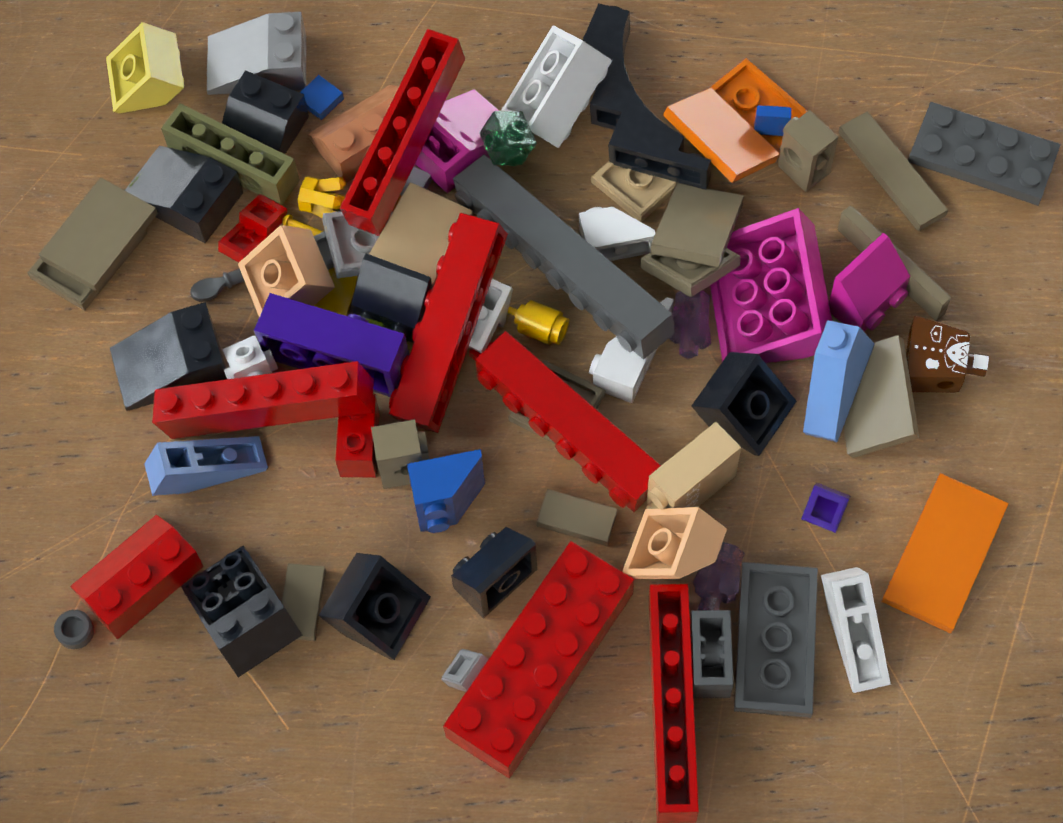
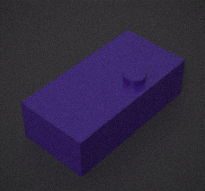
[254,293,410,397]

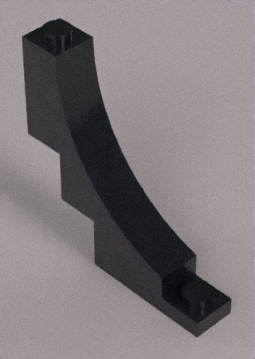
[582,3,711,190]

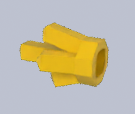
[298,176,346,218]

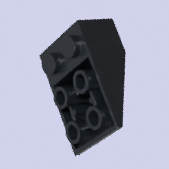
[181,546,302,678]

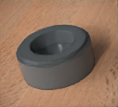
[54,610,94,649]

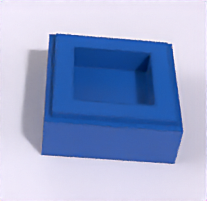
[300,75,344,120]
[754,105,791,136]

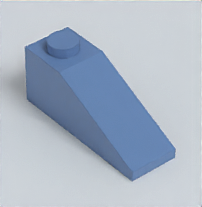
[803,320,874,442]
[144,436,268,496]

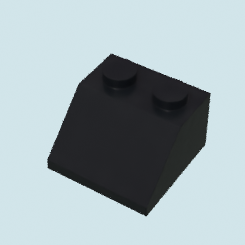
[222,70,309,154]
[351,253,432,343]
[691,352,797,456]
[451,527,538,619]
[318,553,431,660]

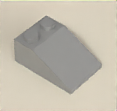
[207,12,306,95]

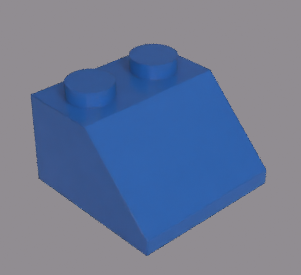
[407,449,485,533]

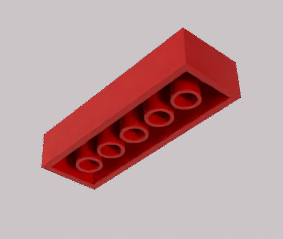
[443,541,634,779]

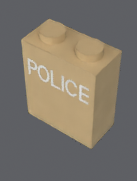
[647,422,741,509]

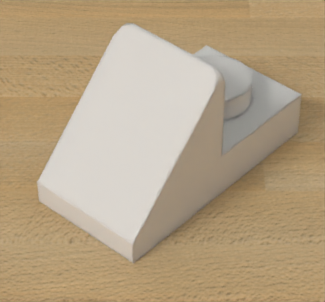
[469,279,513,353]

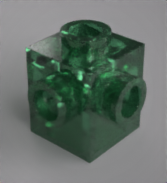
[480,111,537,166]

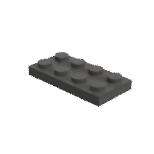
[908,102,1061,206]
[734,562,818,718]

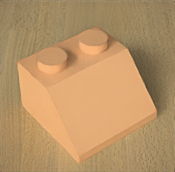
[238,225,335,317]
[622,507,727,579]

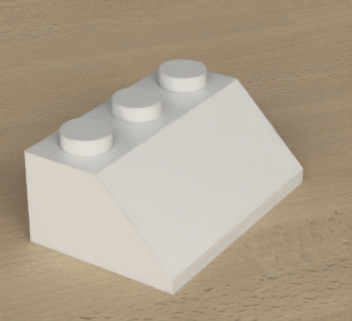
[500,25,612,148]

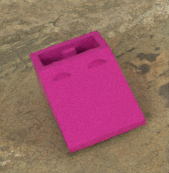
[415,89,521,193]

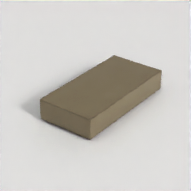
[537,489,618,546]
[282,563,326,641]

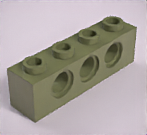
[161,103,300,205]

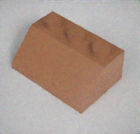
[307,84,399,183]

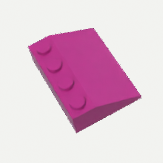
[710,208,832,363]

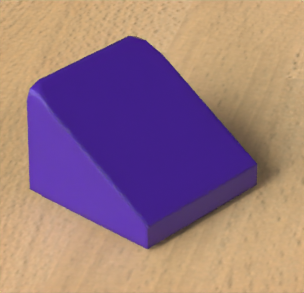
[801,483,851,533]

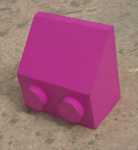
[829,233,910,331]

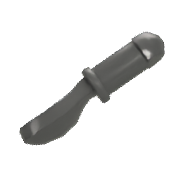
[190,268,244,302]

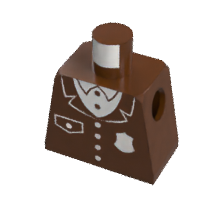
[906,316,989,393]

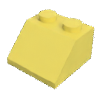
[106,22,184,114]

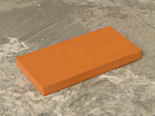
[881,473,1009,634]

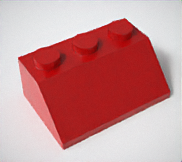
[70,515,204,640]

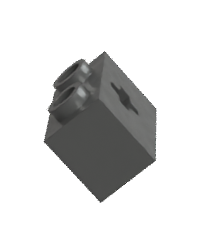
[690,610,733,698]

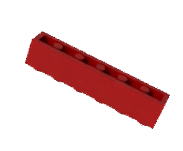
[340,29,465,236]
[389,213,508,433]
[476,331,661,512]
[152,361,374,439]
[648,584,699,823]

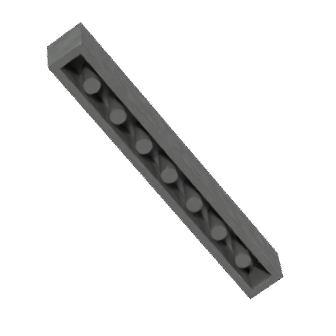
[453,155,675,360]

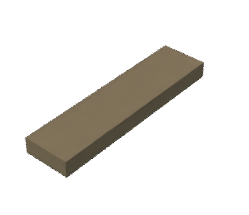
[838,111,948,232]
[837,206,951,321]

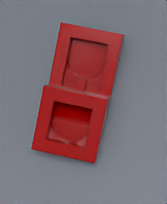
[218,194,288,263]

